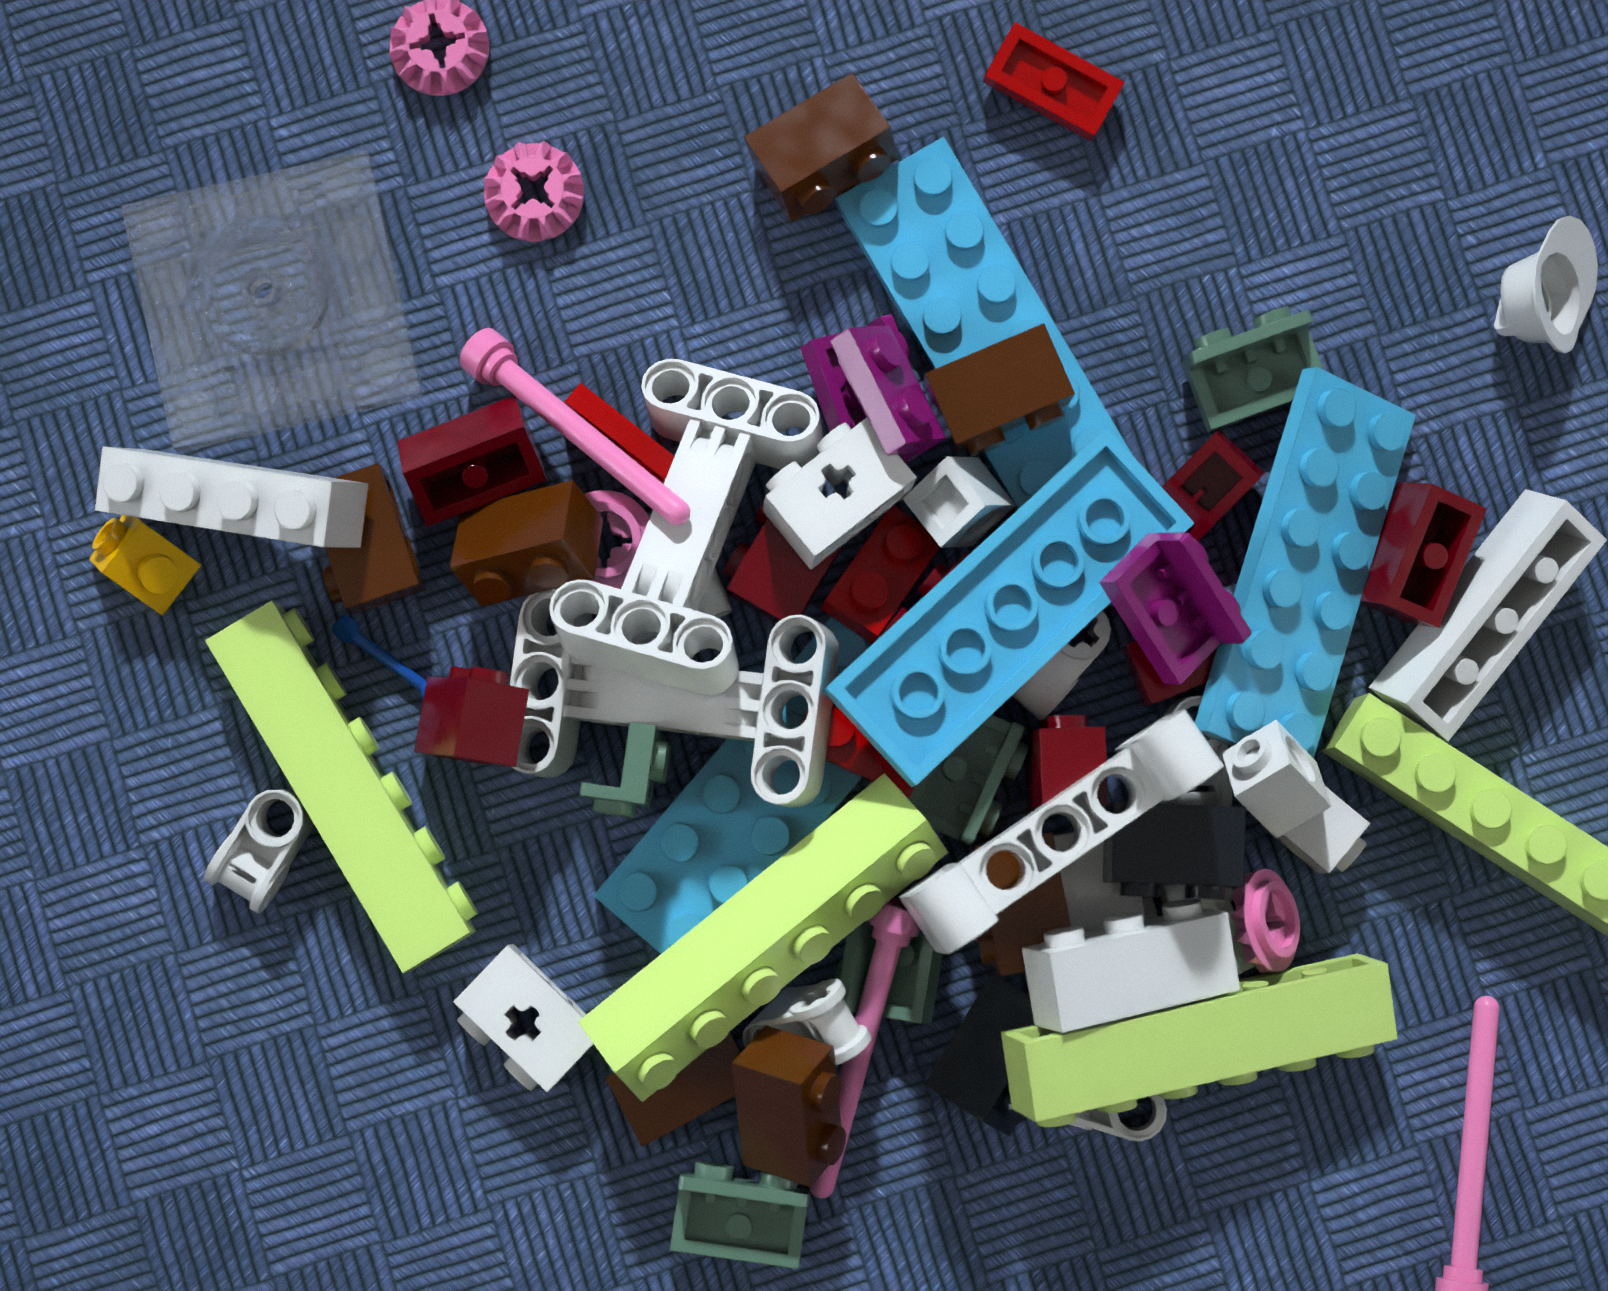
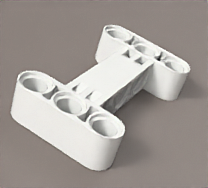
[549,359,823,696]
[510,589,839,808]
[899,709,1224,954]

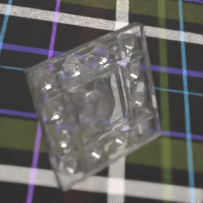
[121,150,424,452]

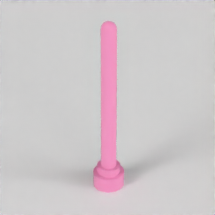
[459,328,690,525]
[809,898,920,1199]
[1435,996,1500,1291]

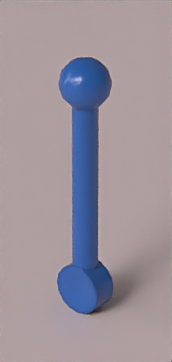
[332,615,426,701]

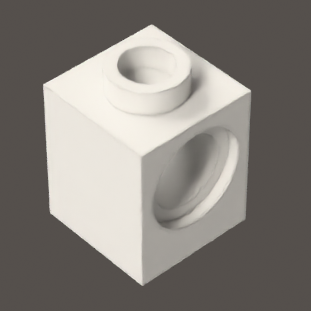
[903,456,1016,548]
[1222,720,1331,839]
[1259,786,1370,874]

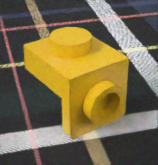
[90,515,201,616]

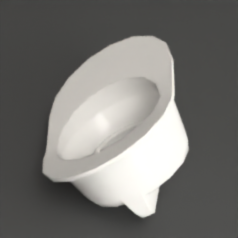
[1494,216,1598,354]

